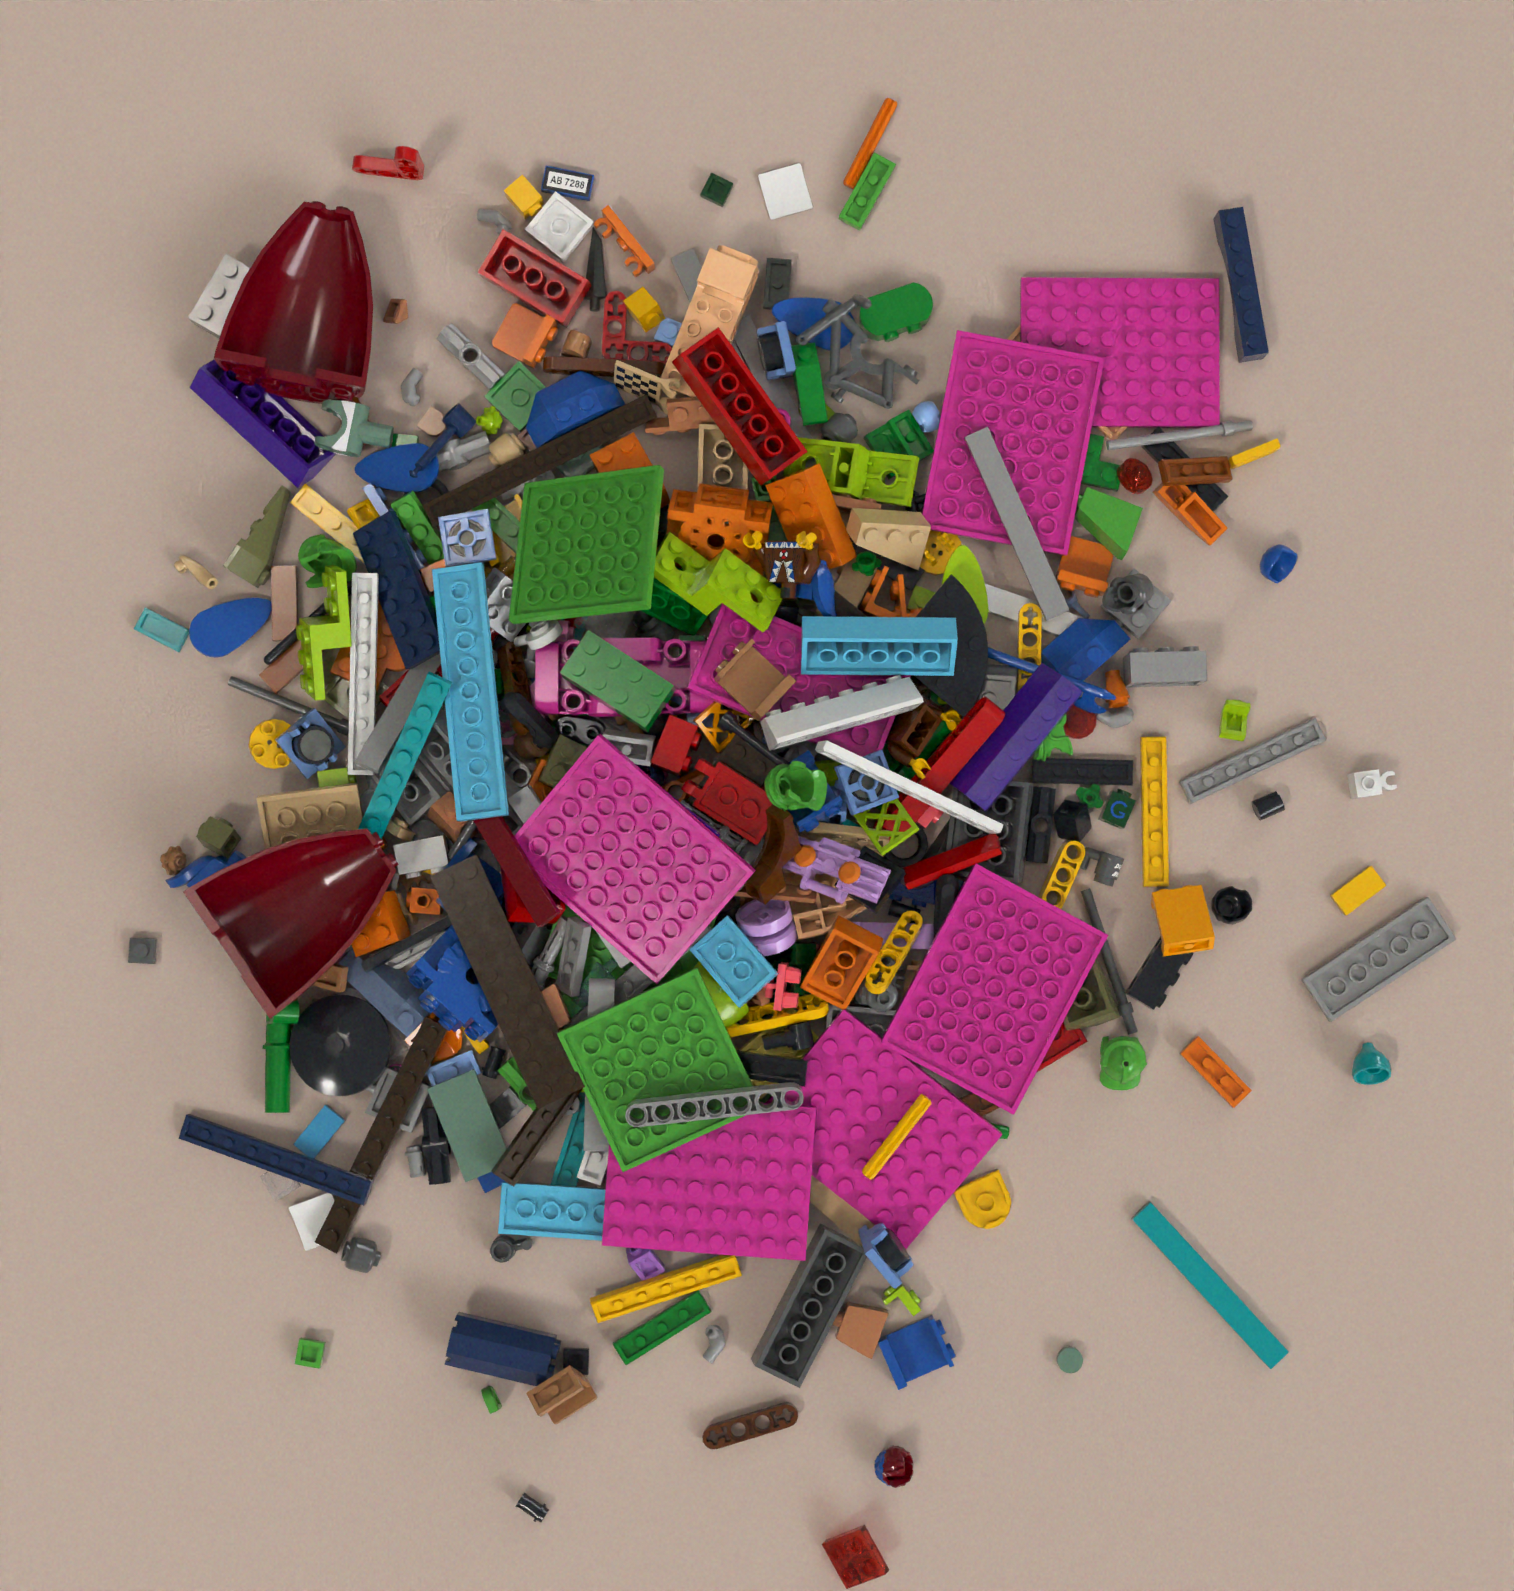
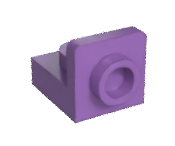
[626,1248,666,1281]

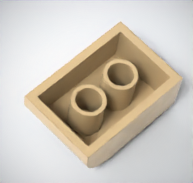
[697,424,748,491]

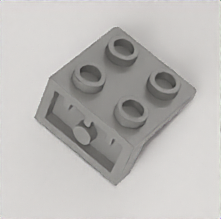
[485,567,526,642]

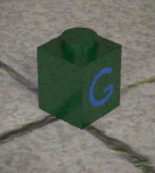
[1098,789,1136,829]

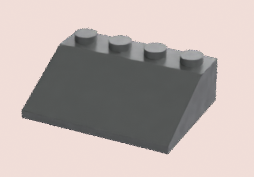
[946,781,1034,883]

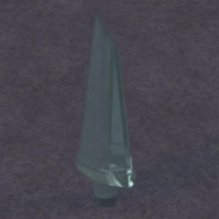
[566,958,618,1019]

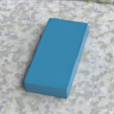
[293,1104,346,1159]

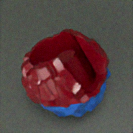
[874,1445,914,1488]

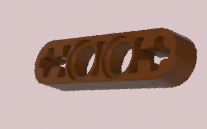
[497,642,533,736]
[702,1402,798,1449]

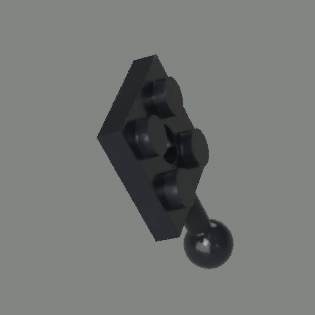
[835,845,906,914]

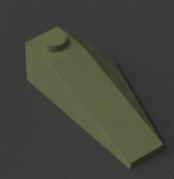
[223,485,290,588]

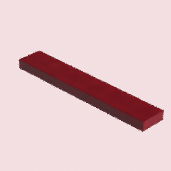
[473,816,561,927]

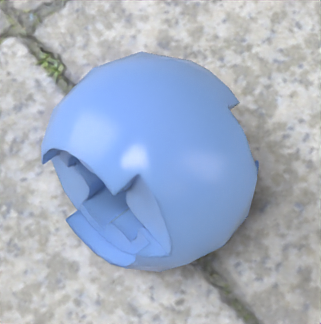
[912,401,940,433]

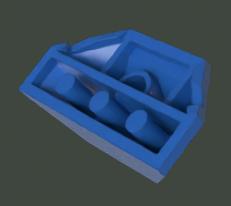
[526,370,625,449]
[1041,618,1131,681]

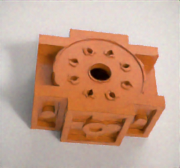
[666,483,773,576]

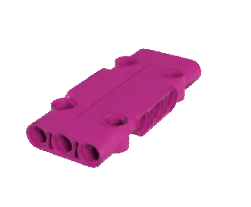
[535,638,714,717]

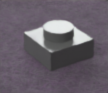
[128,938,157,964]

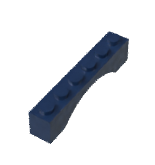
[1213,207,1269,363]

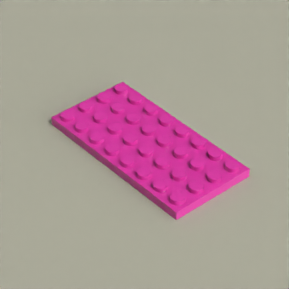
[687,603,911,757]

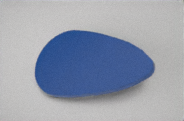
[772,297,854,351]
[355,443,439,493]
[189,598,272,658]

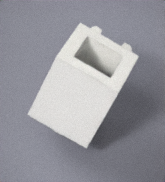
[1347,769,1397,799]

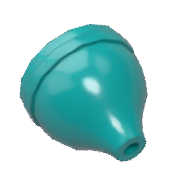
[1352,1042,1391,1085]

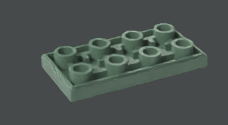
[427,1069,507,1182]

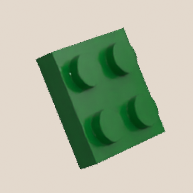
[484,361,546,432]

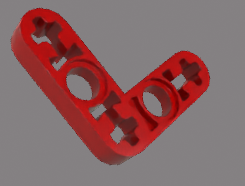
[352,146,424,180]
[602,291,672,365]

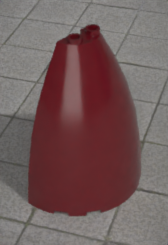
[214,201,373,404]
[183,828,399,1019]

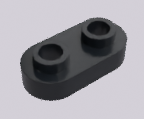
[555,714,606,745]

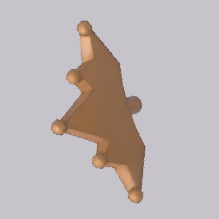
[396,874,431,893]

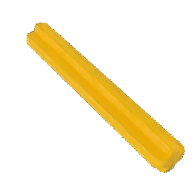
[862,1094,931,1180]

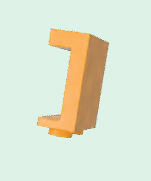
[1151,885,1215,957]

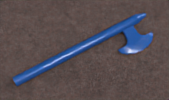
[988,647,1116,714]

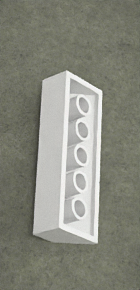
[761,675,924,751]

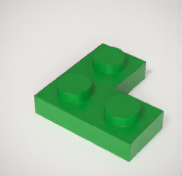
[1081,434,1123,492]

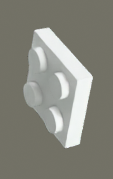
[525,191,594,262]

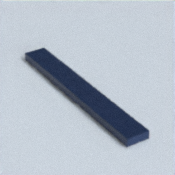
[178,1114,374,1206]

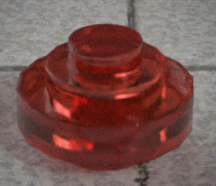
[1117,458,1153,494]
[1063,705,1096,739]

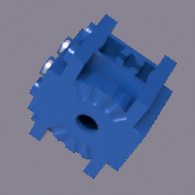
[406,925,498,1042]

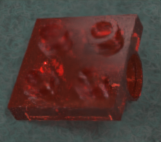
[822,1525,889,1589]

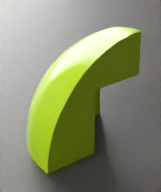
[693,961,749,1027]

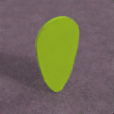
[941,545,989,624]

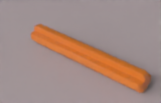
[843,98,897,189]

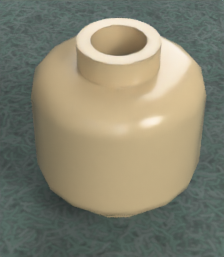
[488,433,526,468]

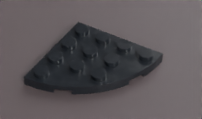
[913,574,988,717]

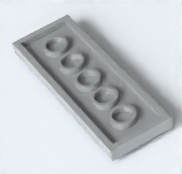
[1301,897,1456,1022]

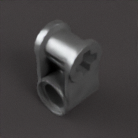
[502,746,533,789]

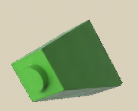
[1074,487,1143,560]

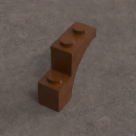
[744,804,802,905]

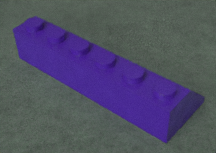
[190,359,336,488]
[949,663,1082,813]

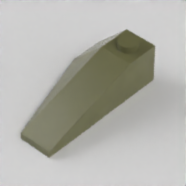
[1063,919,1120,1030]

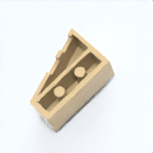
[846,508,931,571]

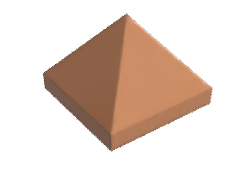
[383,299,408,324]

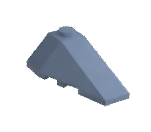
[339,950,429,1037]

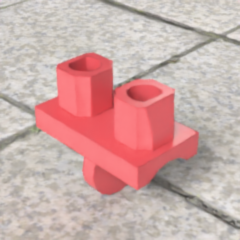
[763,962,802,1011]

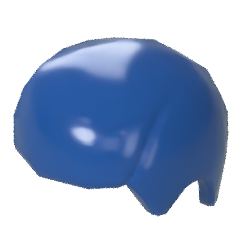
[1259,544,1298,583]

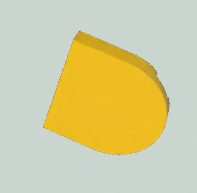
[954,1169,1011,1229]

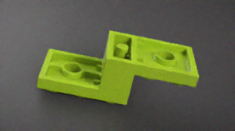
[783,437,919,507]
[654,532,783,633]
[296,565,352,701]

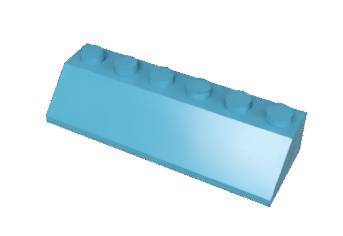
[801,616,958,676]

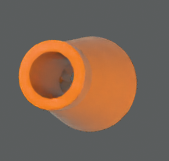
[1105,670,1130,708]

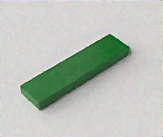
[613,1290,712,1365]

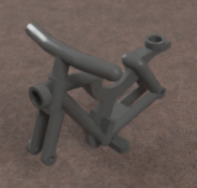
[796,295,919,409]

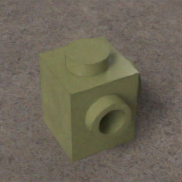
[196,816,241,859]

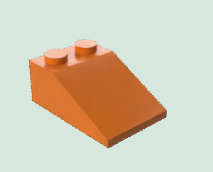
[800,915,883,1010]

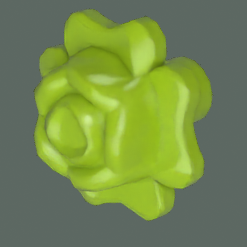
[476,406,503,436]

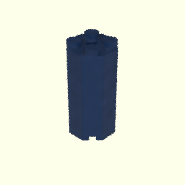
[445,1312,561,1386]

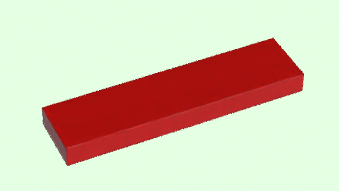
[902,834,1002,890]

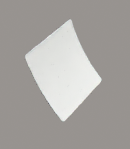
[758,163,813,220]
[289,1193,335,1251]

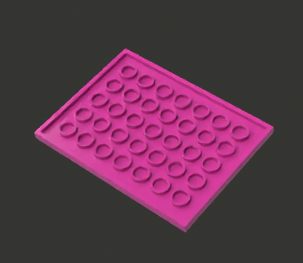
[1020,277,1220,428]
[922,330,1105,556]
[514,734,756,984]
[880,864,1108,1115]
[765,1009,1002,1249]
[602,1103,816,1261]

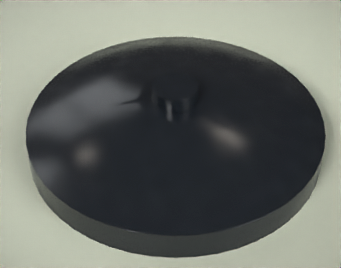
[290,995,392,1096]

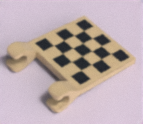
[614,360,681,415]

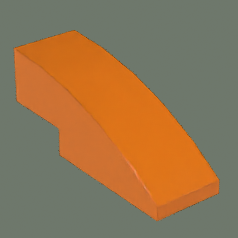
[1153,483,1228,546]

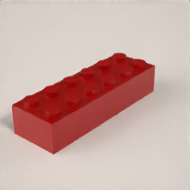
[672,327,808,486]

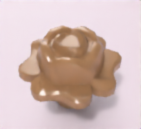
[160,846,186,875]

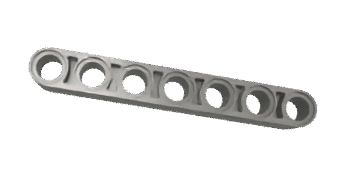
[583,978,615,1151]
[625,1082,804,1127]

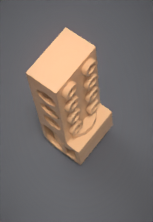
[661,245,759,397]

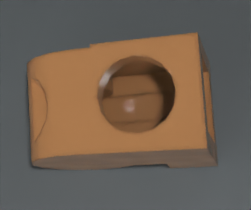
[561,330,592,358]

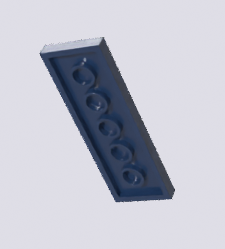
[353,511,440,669]

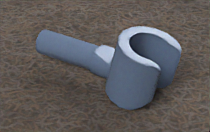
[1065,590,1090,619]

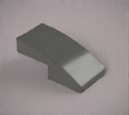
[489,1086,527,1129]

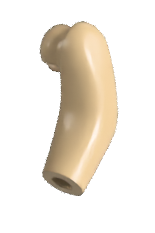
[174,555,218,589]

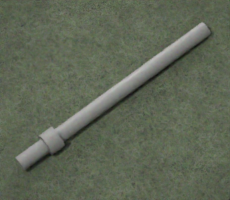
[1106,421,1253,450]

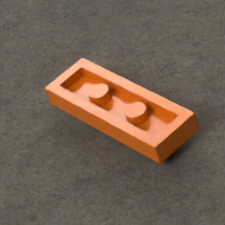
[1179,1036,1252,1108]

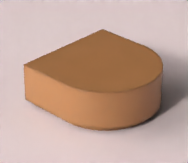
[416,406,446,437]

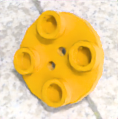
[920,530,961,576]
[248,719,293,769]

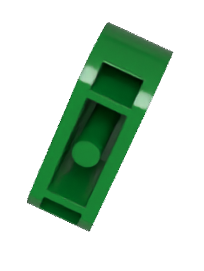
[859,282,933,342]

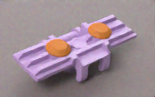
[782,836,891,904]

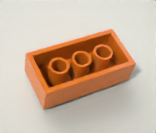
[765,463,857,570]

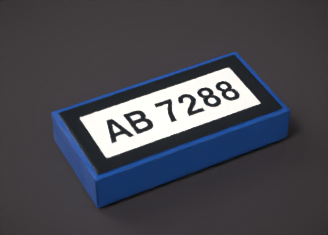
[541,166,595,201]

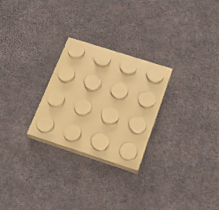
[256,783,363,849]

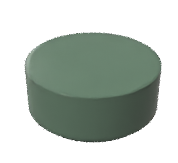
[1057,1346,1083,1373]

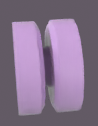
[736,899,798,956]

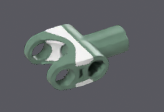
[314,400,394,457]

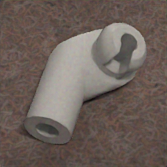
[477,208,512,235]
[401,368,423,406]
[1095,707,1134,728]

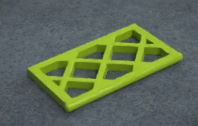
[847,797,920,856]

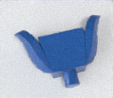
[773,560,836,617]
[165,850,247,888]

